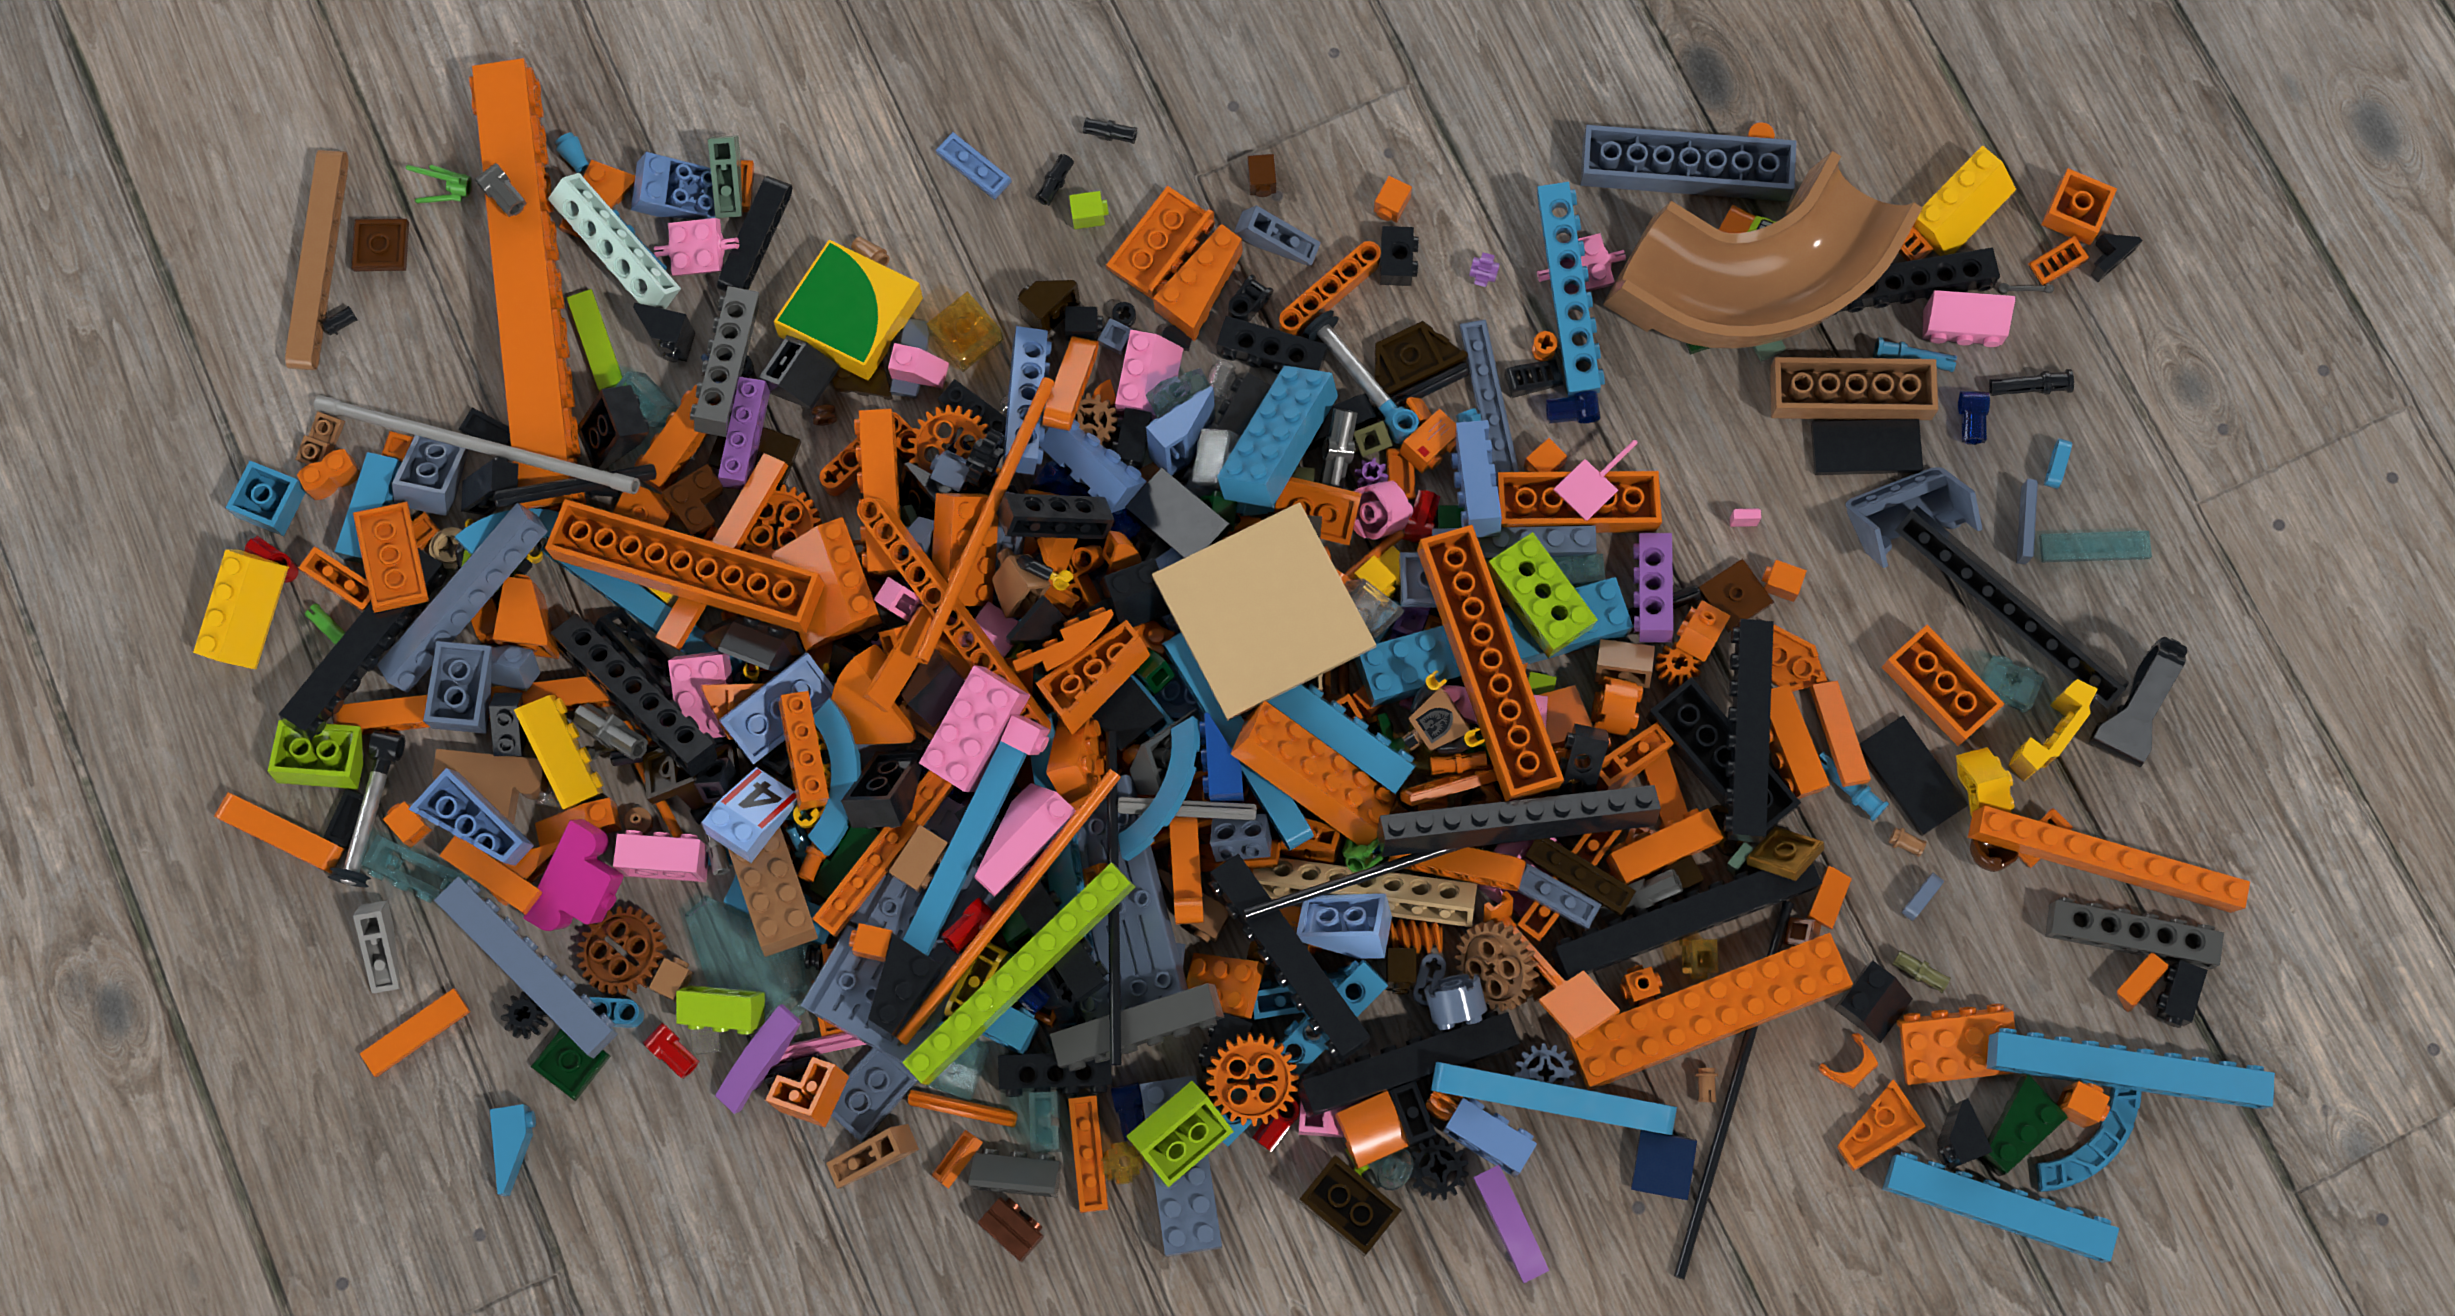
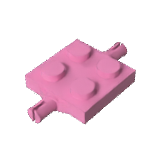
[654,218,739,276]
[1537,233,1626,295]

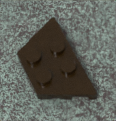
[1375,321,1468,396]
[832,361,893,400]

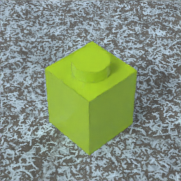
[1069,191,1109,229]

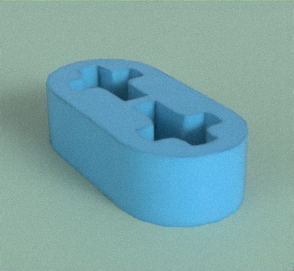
[2044,438,2072,489]

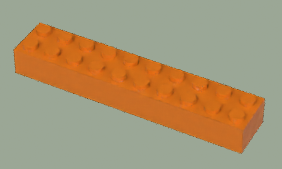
[545,499,825,634]
[1417,525,1564,802]
[1567,933,1853,1091]

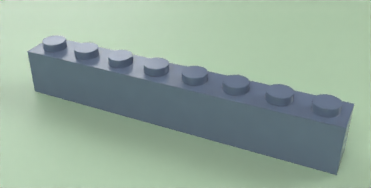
[377,503,548,693]
[434,876,618,1059]

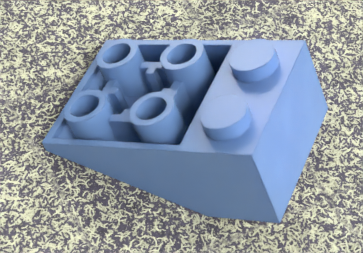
[631,152,716,219]
[1146,386,1216,476]

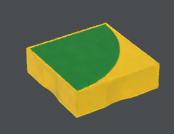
[774,240,923,381]

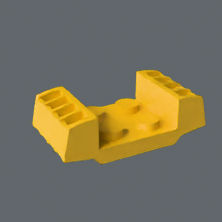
[2008,679,2098,782]

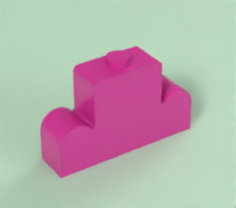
[523,819,624,931]

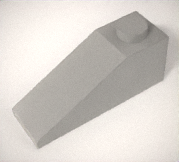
[353,900,400,993]

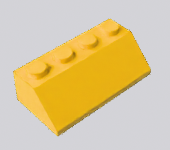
[1914,145,2016,256]
[193,549,289,669]
[514,695,604,810]

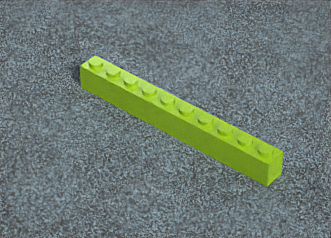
[902,862,1136,1085]

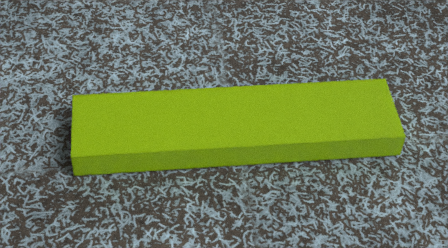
[567,289,625,392]

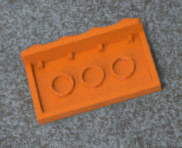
[1106,185,1215,300]
[1896,1004,2015,1085]

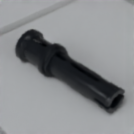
[1989,369,2074,396]

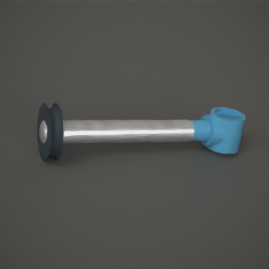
[1303,310,1419,444]

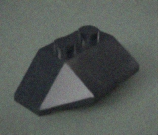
[702,614,807,673]

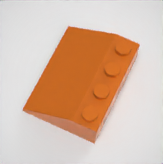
[771,517,883,651]

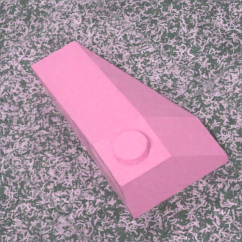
[974,783,1076,897]

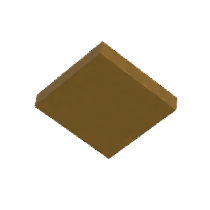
[1746,826,1824,881]

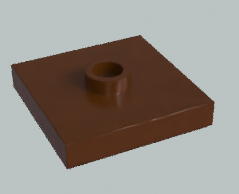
[352,219,409,272]
[1698,559,1774,633]

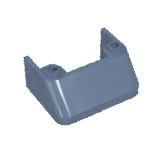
[1846,467,1983,568]

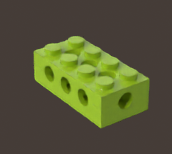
[1487,532,1598,658]

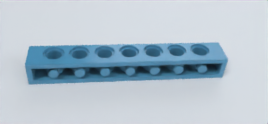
[1537,182,1605,398]
[1215,959,1388,1147]

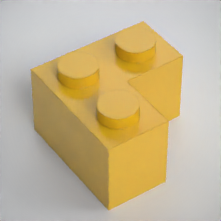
[1353,545,1400,610]
[1956,747,2015,817]

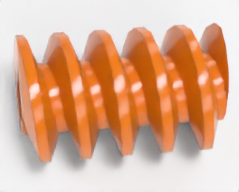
[1386,919,1443,954]

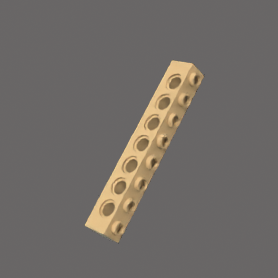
[1253,858,1477,927]

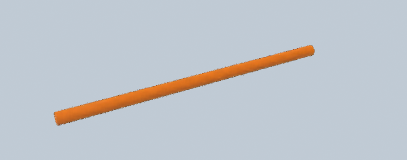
[915,377,1055,664]
[895,769,1121,1045]

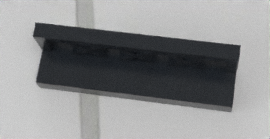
[595,608,673,701]

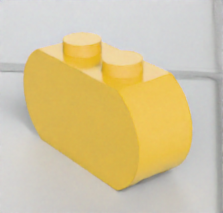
[944,942,1010,1017]

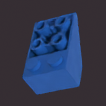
[1199,713,1244,803]

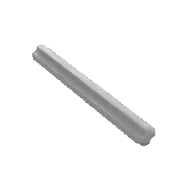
[1118,797,1257,820]

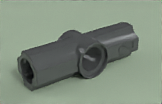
[1319,408,1358,489]
[573,703,648,760]
[1598,869,1683,924]

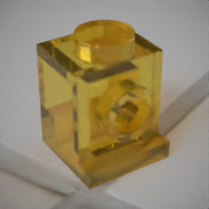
[1679,939,1718,979]

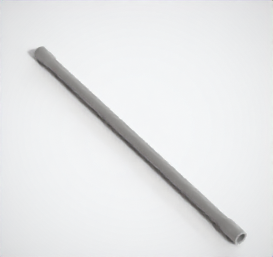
[314,395,640,494]

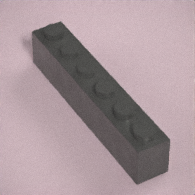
[1050,983,1224,1071]

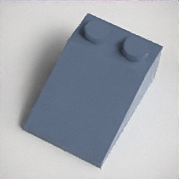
[392,435,469,516]
[423,641,492,734]

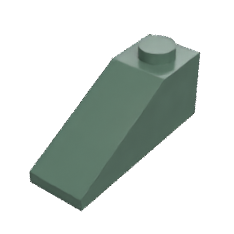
[708,135,742,218]

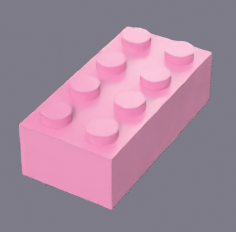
[919,666,1031,792]

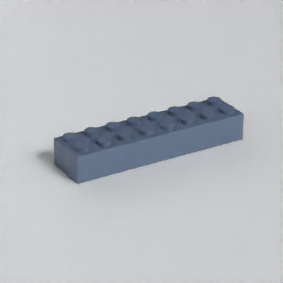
[1580,125,1796,202]

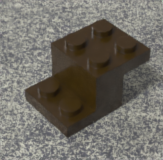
[643,741,741,811]

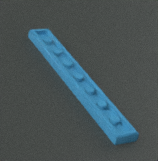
[903,741,1027,956]

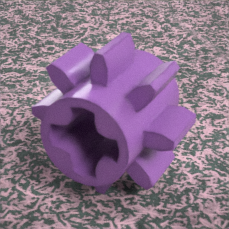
[1469,252,1500,287]
[1355,458,1388,487]

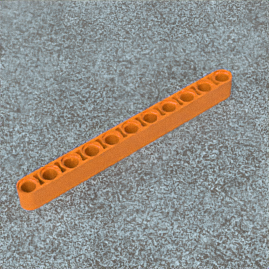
[857,497,1051,736]
[333,676,620,735]

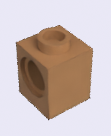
[649,957,694,1002]

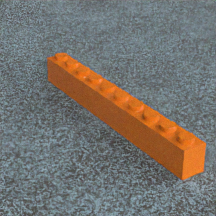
[1968,806,2250,913]

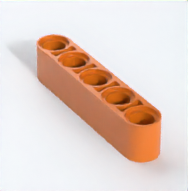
[1279,241,1381,336]
[1042,336,1099,431]
[214,792,345,874]
[1388,847,1526,891]

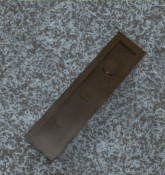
[1524,838,1636,916]

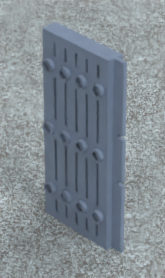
[1032,775,1188,1022]
[800,797,1034,1064]

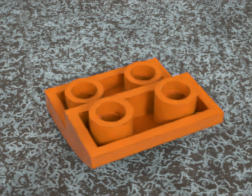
[1335,1091,1408,1169]

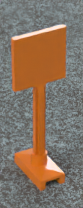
[1483,890,1620,1042]

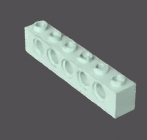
[548,173,681,309]

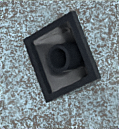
[900,649,965,728]

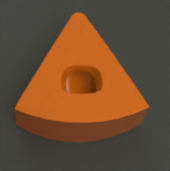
[831,644,916,744]

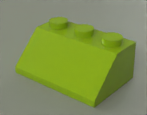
[267,720,363,789]
[1126,1081,1234,1187]

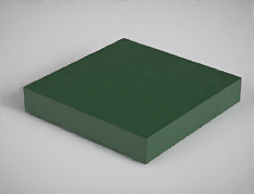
[531,1029,611,1101]

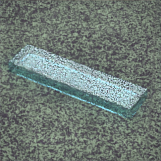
[2039,531,2152,563]

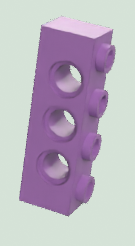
[718,377,770,490]
[1633,533,1673,642]

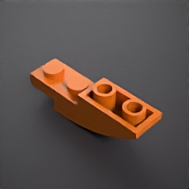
[1012,607,1114,673]

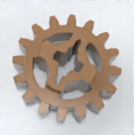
[1075,393,1118,445]

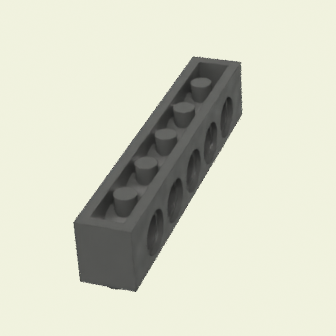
[690,286,759,437]
[2045,897,2224,969]

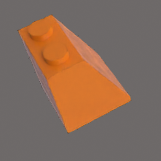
[493,574,560,659]

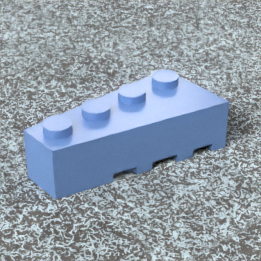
[1039,419,1147,513]
[1451,420,1502,538]
[409,768,534,866]

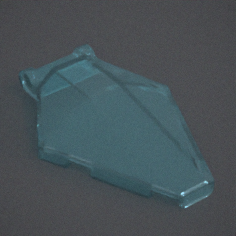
[685,896,810,1022]

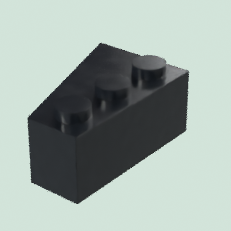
[868,934,941,1042]

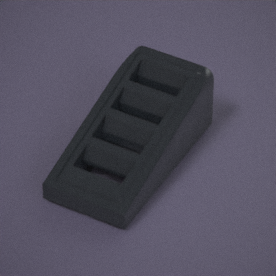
[1505,359,1563,398]

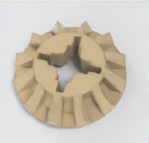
[429,527,462,570]

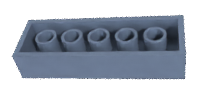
[1140,1075,1222,1257]

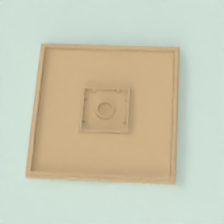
[1152,502,1377,721]

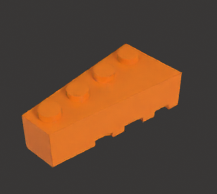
[1035,620,1150,735]

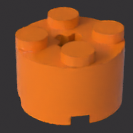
[1591,676,1643,736]

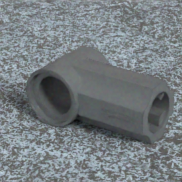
[475,163,527,217]

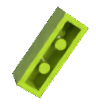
[676,985,765,1034]

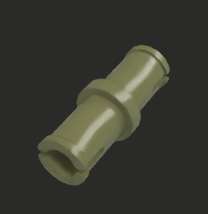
[1892,950,1951,993]

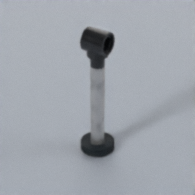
[328,730,406,888]

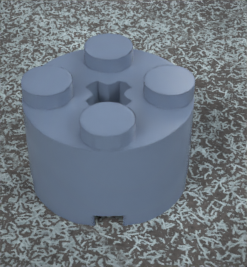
[1424,974,1487,1030]

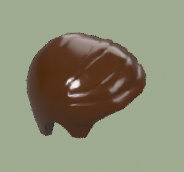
[1970,839,2019,872]

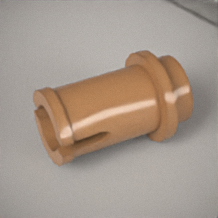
[1888,827,1927,857]
[1695,1068,1718,1102]

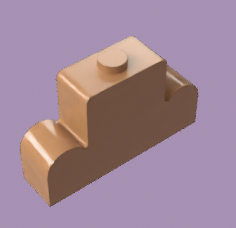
[433,749,549,824]

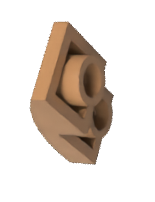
[295,411,345,465]

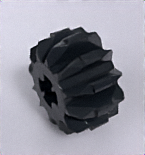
[501,991,548,1040]

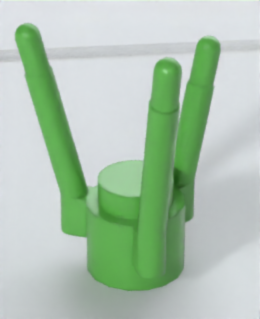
[406,165,472,203]
[1343,837,1385,873]

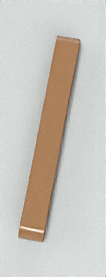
[285,150,349,370]

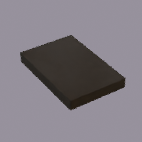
[707,427,802,489]

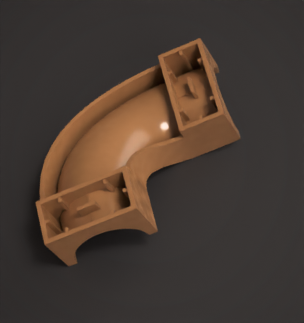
[1603,151,1922,348]

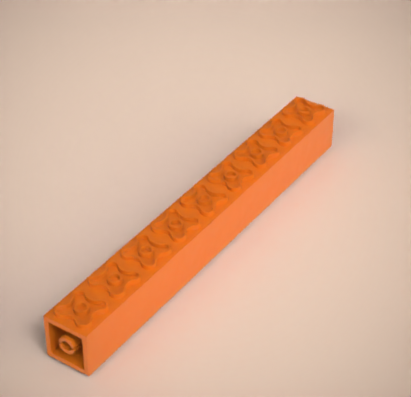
[469,58,586,512]

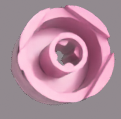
[1353,481,1413,540]

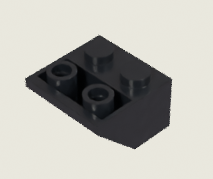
[759,335,840,410]
[1198,1012,1253,1073]

